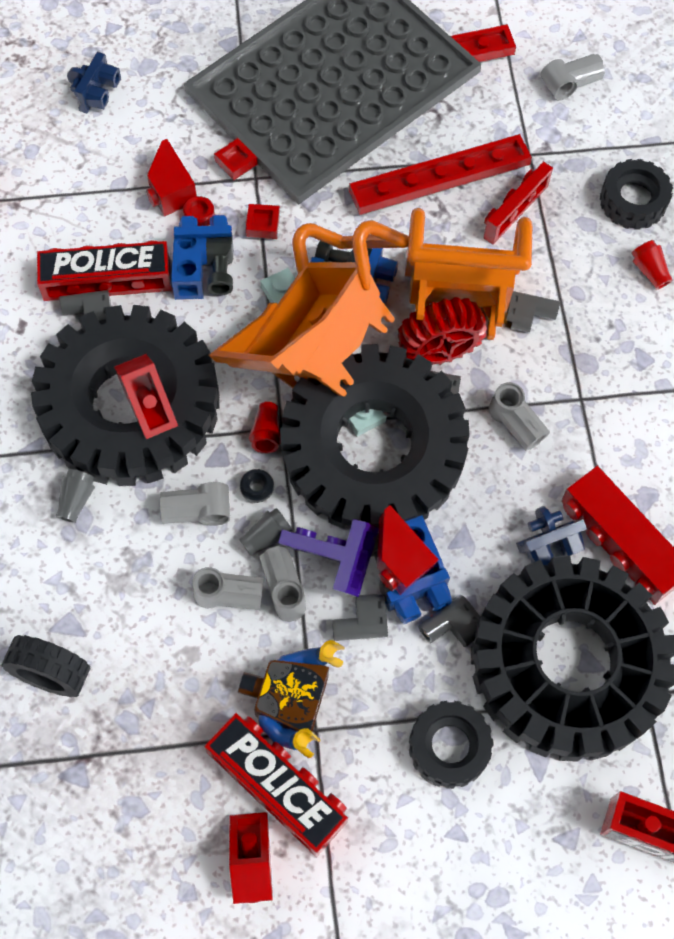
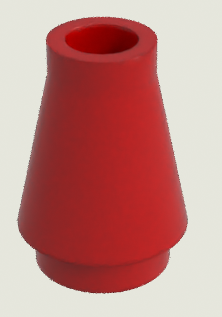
[631,240,673,290]
[249,401,281,454]

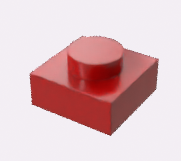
[214,138,258,180]
[246,204,280,239]

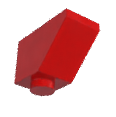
[146,139,197,217]
[114,354,178,439]
[377,505,439,595]
[229,812,273,904]

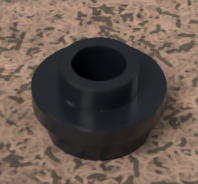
[240,469,274,503]

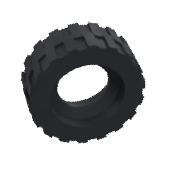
[599,159,673,230]
[1,635,91,697]
[409,700,494,789]

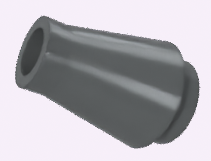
[56,469,95,523]
[239,508,293,556]

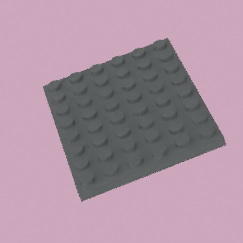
[184,0,481,205]

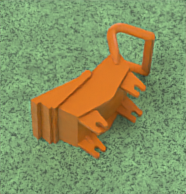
[405,208,533,340]
[208,220,409,397]

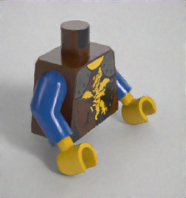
[238,640,345,758]

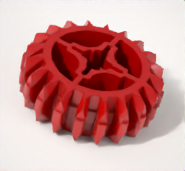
[397,297,487,365]

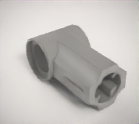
[541,54,605,100]
[489,382,550,451]
[160,482,230,526]
[259,546,306,622]
[192,567,264,610]

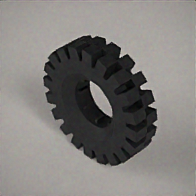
[31,305,220,486]
[280,344,470,529]
[471,556,674,762]

